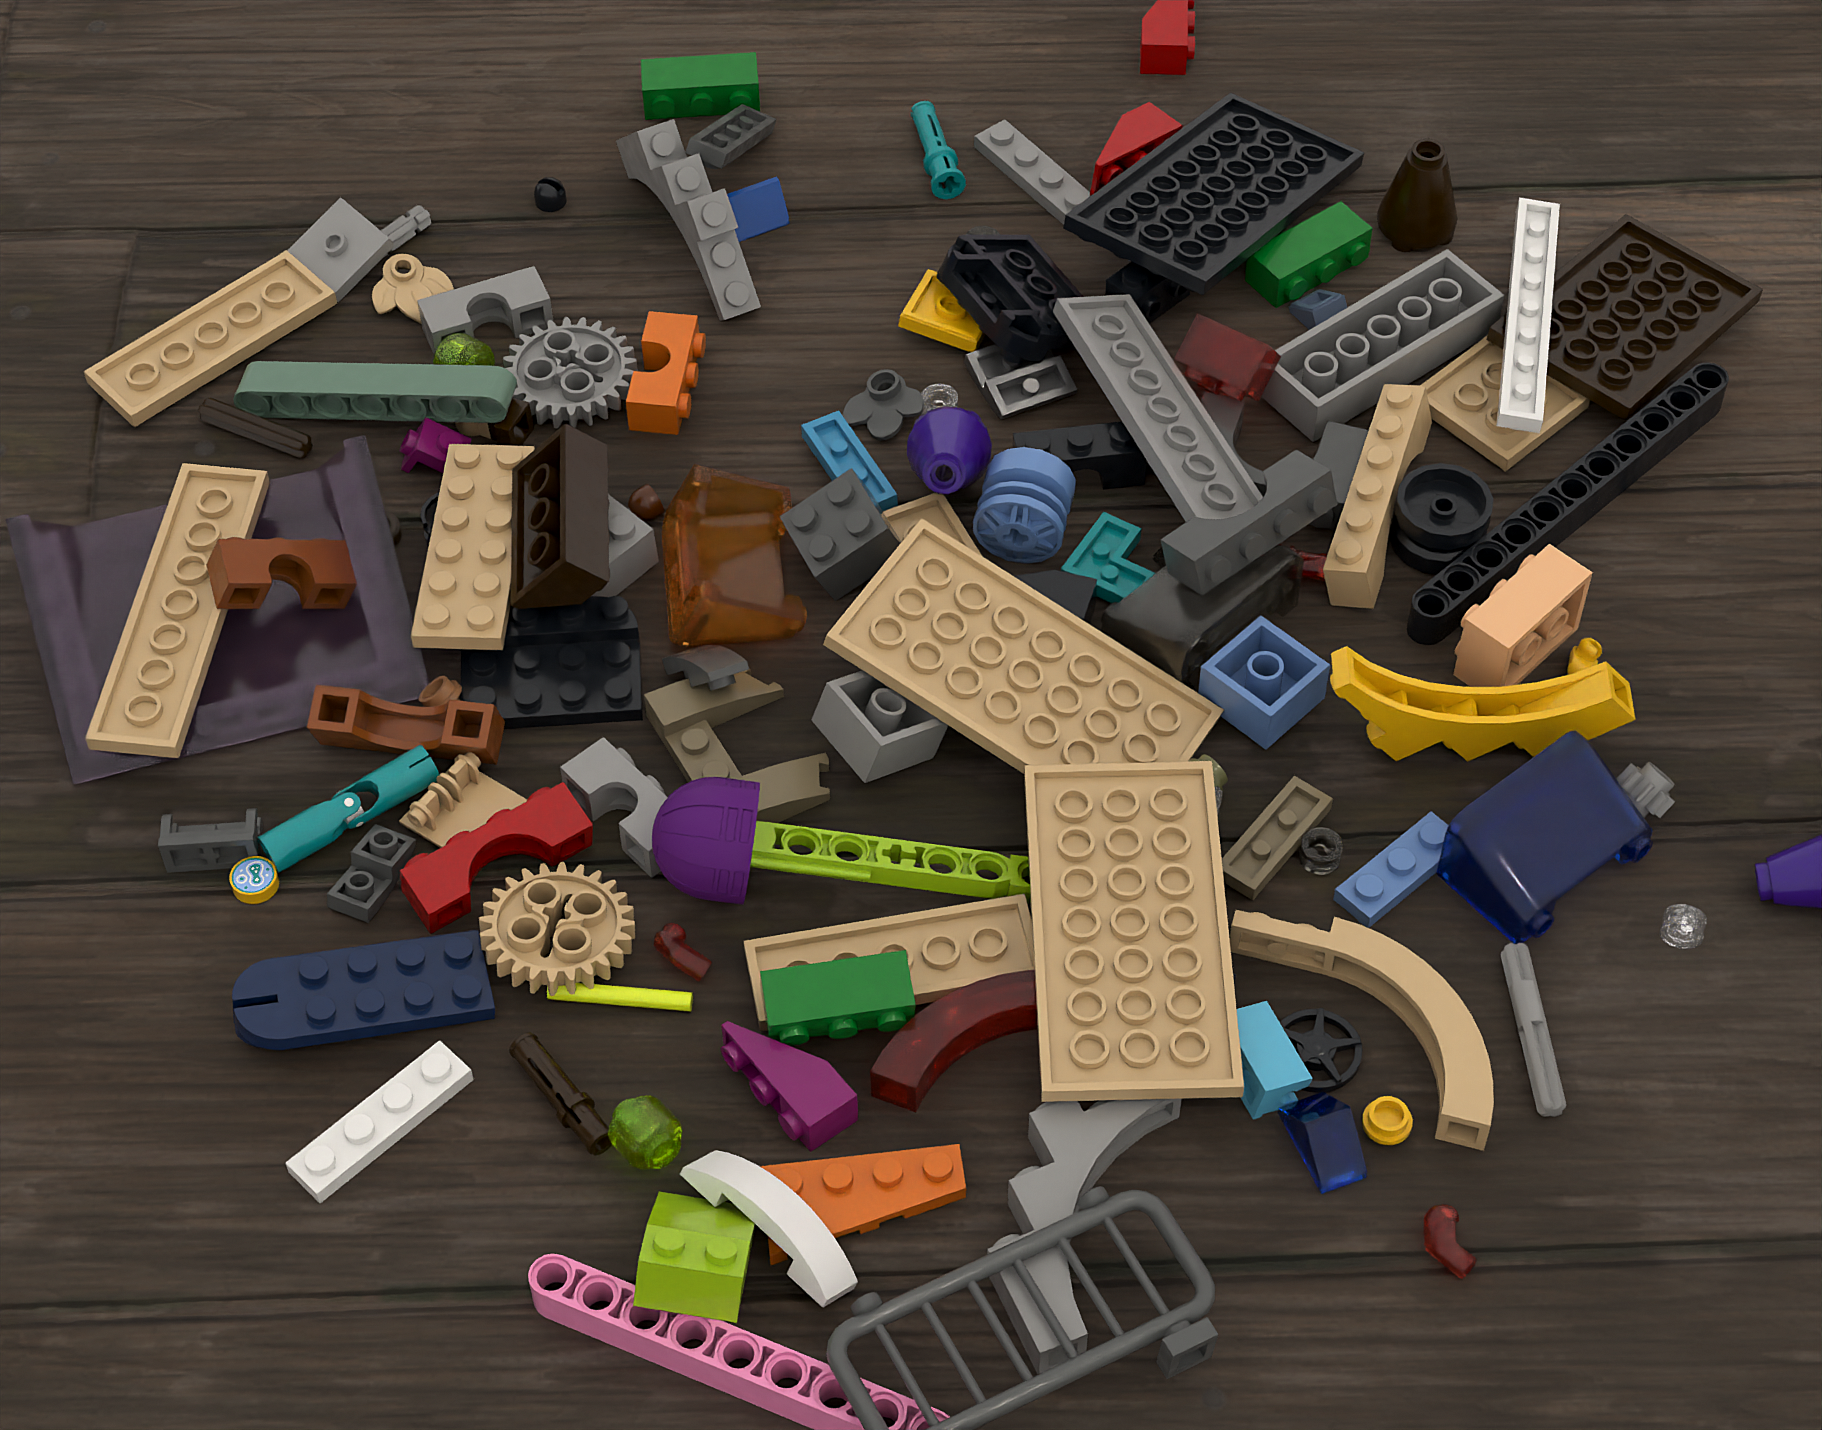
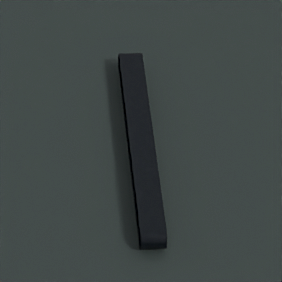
[1406,362,1729,645]

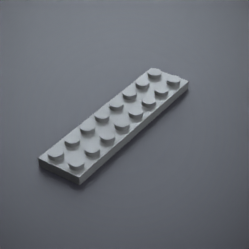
[1053,294,1263,522]

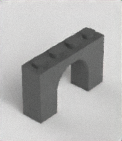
[1200,391,1369,531]

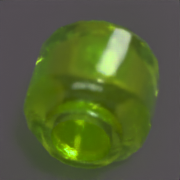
[433,333,495,366]
[608,1095,683,1170]

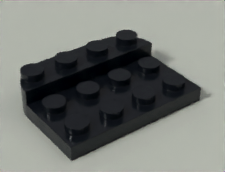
[936,234,1084,364]
[460,596,643,729]

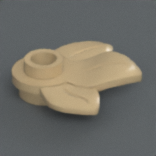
[372,254,454,324]

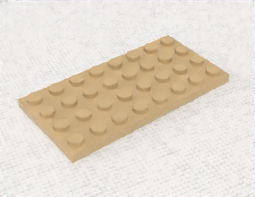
[823,518,1224,774]
[1024,761,1244,1102]

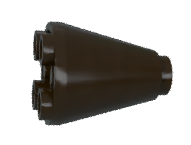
[1377,138,1458,252]

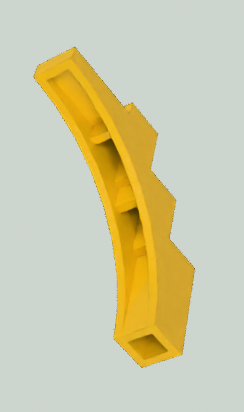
[1330,646,1636,762]

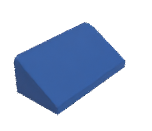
[727,176,789,242]

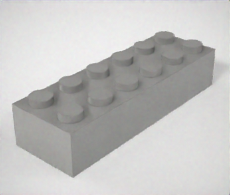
[1257,249,1504,442]

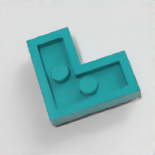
[1061,512,1159,615]

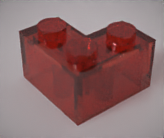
[1174,313,1281,402]

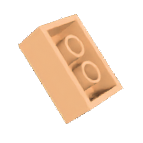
[1453,544,1593,687]

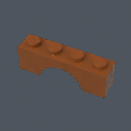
[307,685,505,765]

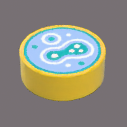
[229,856,279,904]

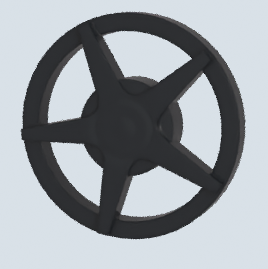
[1280,1008,1362,1093]

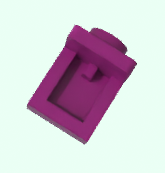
[399,417,471,473]

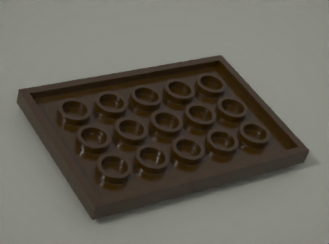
[1486,214,1763,421]

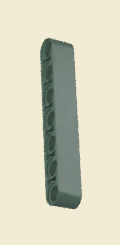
[233,361,517,423]

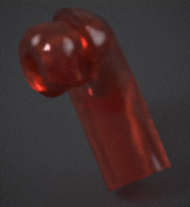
[654,923,713,982]

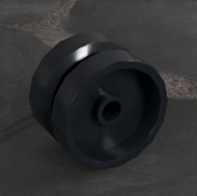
[1390,463,1494,575]

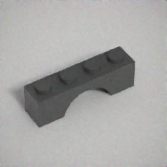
[1160,450,1338,596]

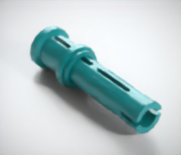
[911,101,966,199]

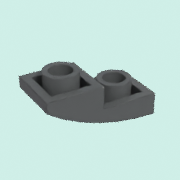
[662,645,749,691]
[327,824,416,923]

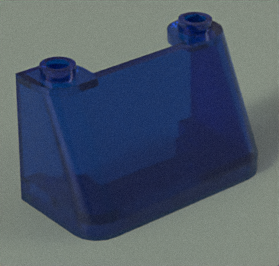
[1436,730,1653,944]

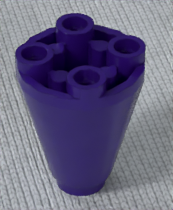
[907,406,992,494]
[1754,835,1822,909]

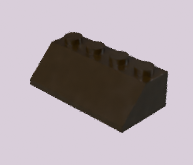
[511,423,610,609]

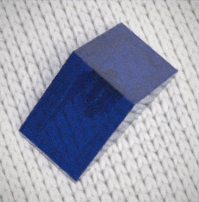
[1278,1092,1368,1194]

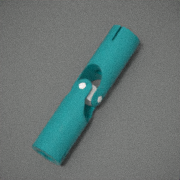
[257,745,439,873]

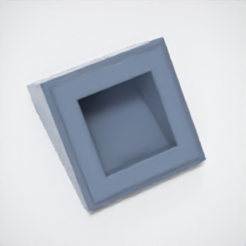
[1288,289,1347,330]

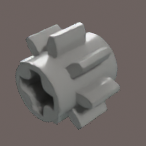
[1616,762,1675,819]

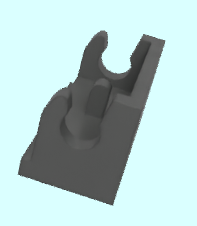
[158,808,263,873]

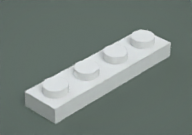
[286,1040,474,1203]

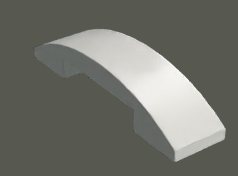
[680,1150,858,1307]

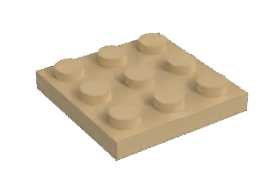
[1420,336,1590,472]

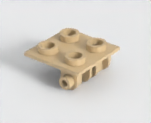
[399,752,527,848]

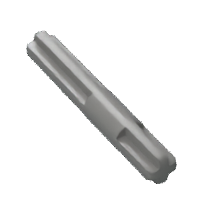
[1501,943,1566,1117]

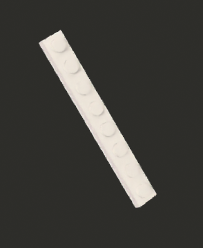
[1496,197,1560,433]

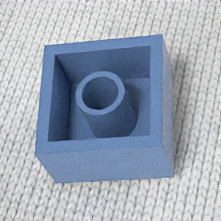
[1198,615,1330,749]

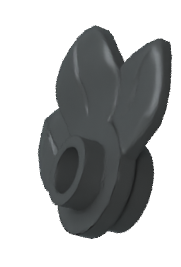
[842,369,924,441]

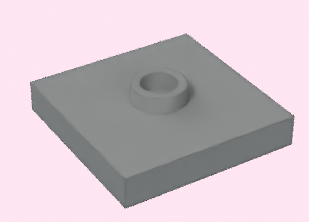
[287,197,395,302]

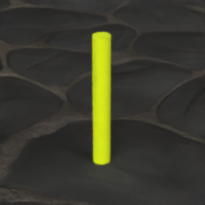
[547,983,693,1012]

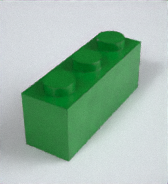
[641,52,760,120]
[1245,201,1373,308]
[760,950,916,1046]

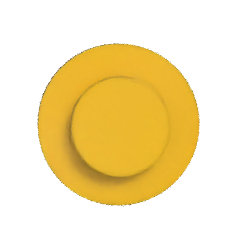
[1362,1096,1413,1145]

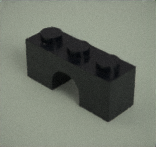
[1013,421,1147,490]

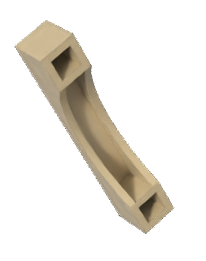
[1323,384,1432,609]

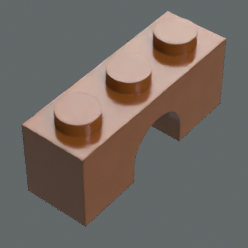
[206,537,358,609]

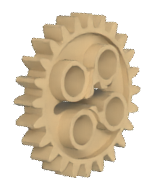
[479,862,635,996]

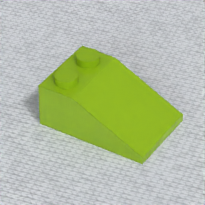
[633,1191,756,1323]

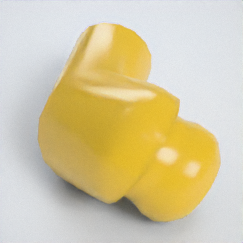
[1567,638,1602,675]

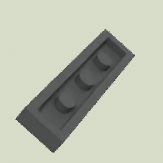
[685,104,777,169]

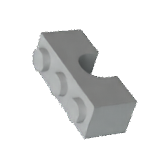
[417,266,553,362]
[560,737,668,878]

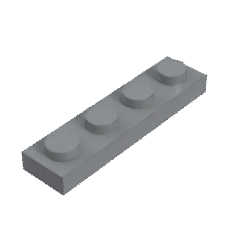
[974,119,1090,225]

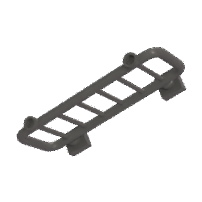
[826,1186,1218,1430]

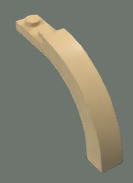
[1230,910,1494,1151]

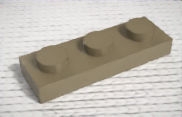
[1222,776,1333,900]

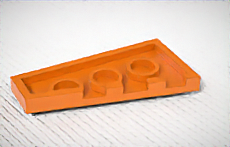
[760,1144,966,1265]

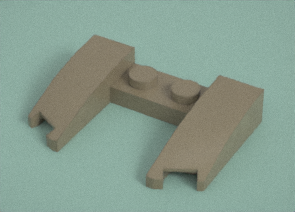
[644,668,830,823]

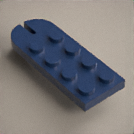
[232,930,495,1050]

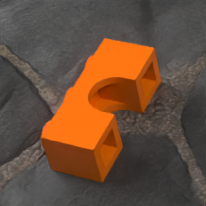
[626,311,706,435]

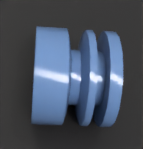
[973,447,1076,563]

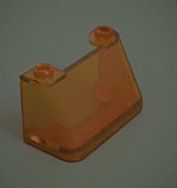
[662,464,807,647]

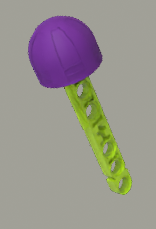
[652,777,1031,905]

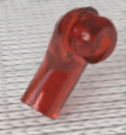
[1423,1204,1477,1279]

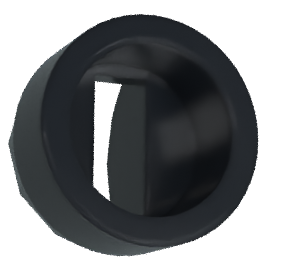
[534,177,567,212]

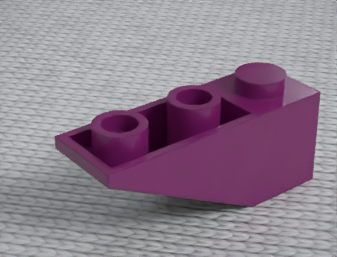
[720,1021,858,1152]

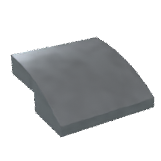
[964,344,1077,420]

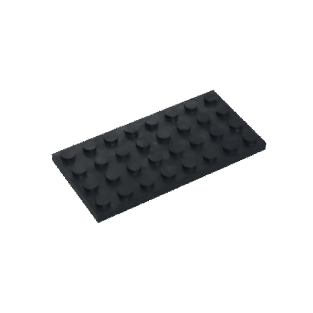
[1063,92,1364,295]

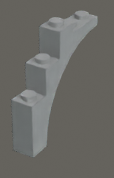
[616,119,761,321]
[987,1099,1181,1374]

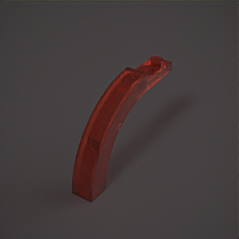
[870,970,1038,1113]

